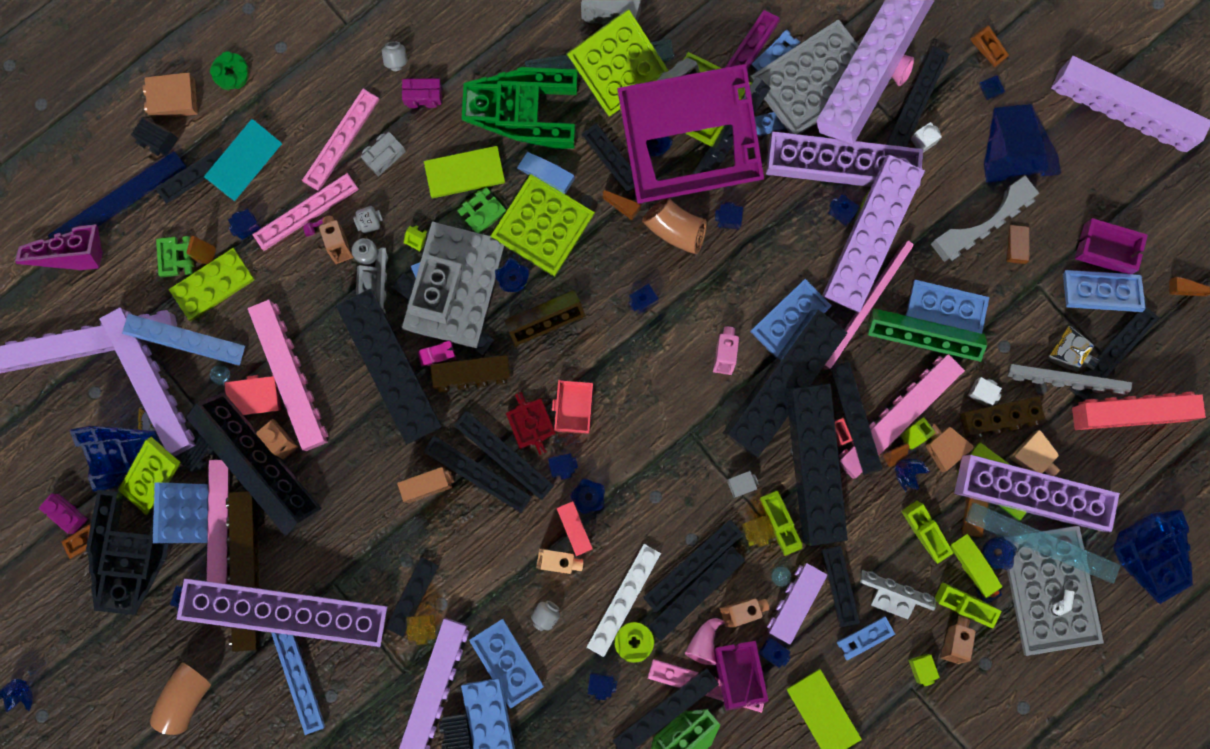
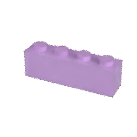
[767,563,827,645]

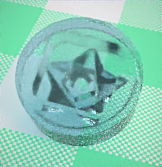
[209,366,230,385]
[771,567,791,586]

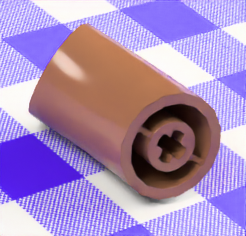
[642,198,707,254]
[150,662,211,735]

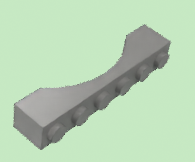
[931,176,1039,262]

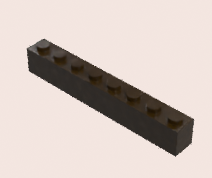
[226,492,261,652]

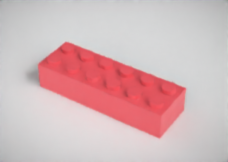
[1072,392,1206,430]

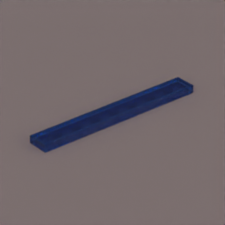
[47,151,186,239]

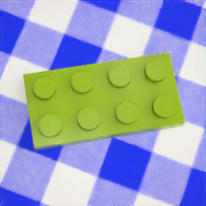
[169,248,255,321]
[118,437,181,515]

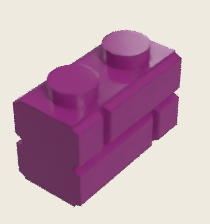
[402,78,442,108]
[39,493,88,534]

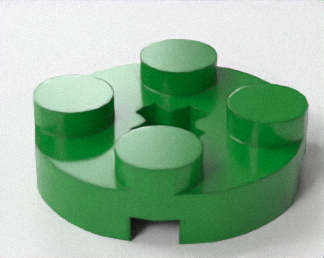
[210,51,249,90]

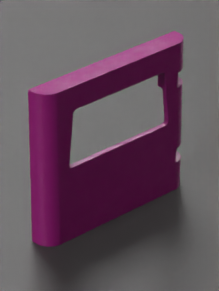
[617,64,764,204]

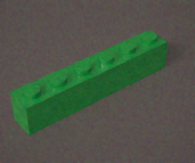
[867,308,987,362]

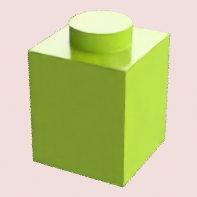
[900,417,936,450]
[909,654,940,686]

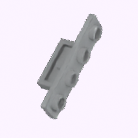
[356,248,388,314]
[860,570,936,619]

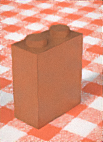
[143,73,198,120]
[397,467,454,503]

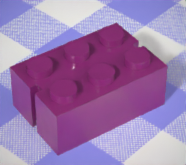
[1075,218,1148,274]
[715,641,769,711]

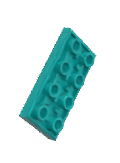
[204,119,282,201]

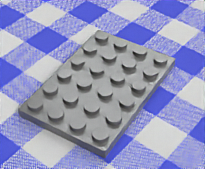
[749,19,859,135]
[402,222,504,348]
[1001,526,1104,656]

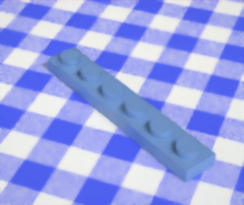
[122,314,245,365]
[271,632,325,735]

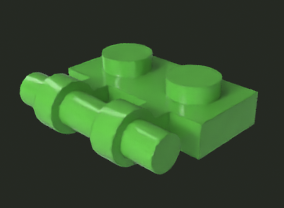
[457,187,506,234]
[156,236,194,277]

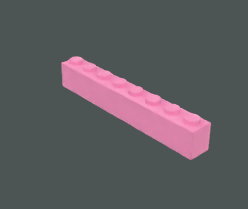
[248,300,328,451]
[838,354,965,479]

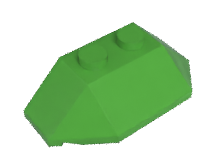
[651,709,720,749]

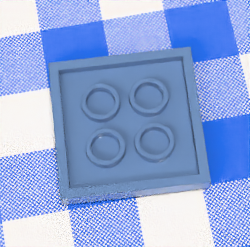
[153,482,209,543]

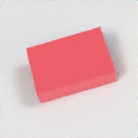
[224,375,281,417]
[552,380,593,434]
[557,502,592,556]

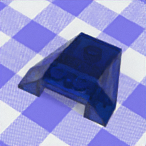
[983,104,1061,182]
[70,426,162,492]
[1113,510,1193,604]

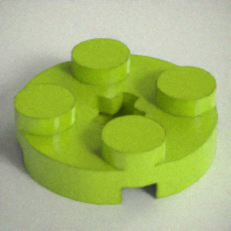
[615,622,654,663]

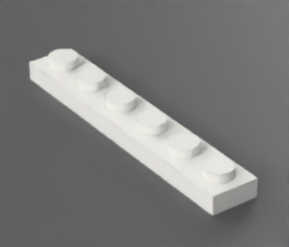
[587,544,661,657]

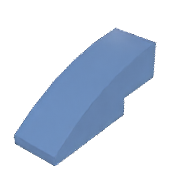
[517,152,575,194]

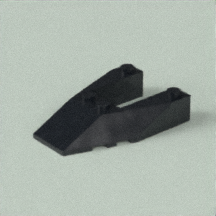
[86,490,172,615]

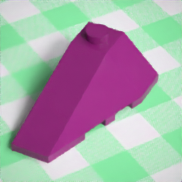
[15,225,102,270]

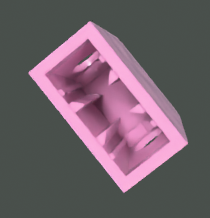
[713,327,739,375]

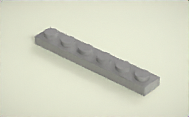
[1008,364,1132,396]

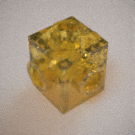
[742,515,775,547]
[406,615,436,645]

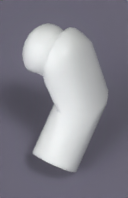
[1052,590,1075,615]

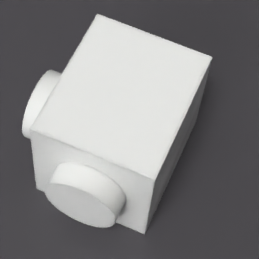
[911,122,941,153]
[968,377,1002,407]

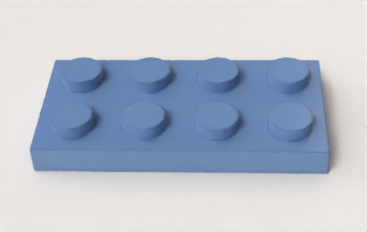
[1063,270,1145,312]
[750,279,832,358]
[906,280,989,334]
[469,619,544,708]
[461,677,515,749]

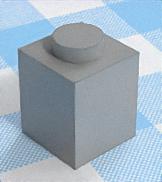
[727,471,758,498]

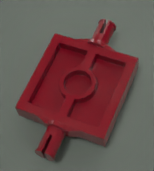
[506,392,556,455]

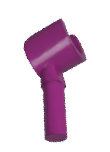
[303,216,326,237]

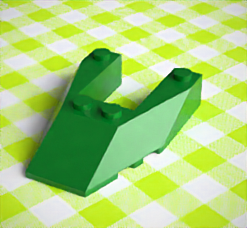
[462,67,578,149]

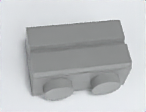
[361,132,406,177]

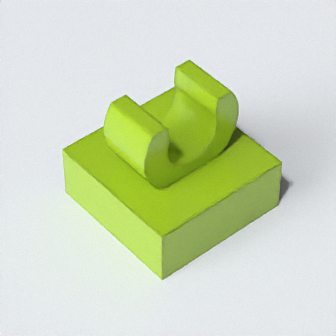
[404,226,427,251]

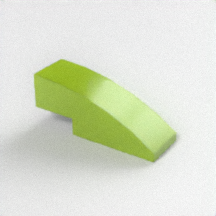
[760,491,802,556]
[901,501,953,564]
[950,534,1002,598]
[935,582,1002,628]

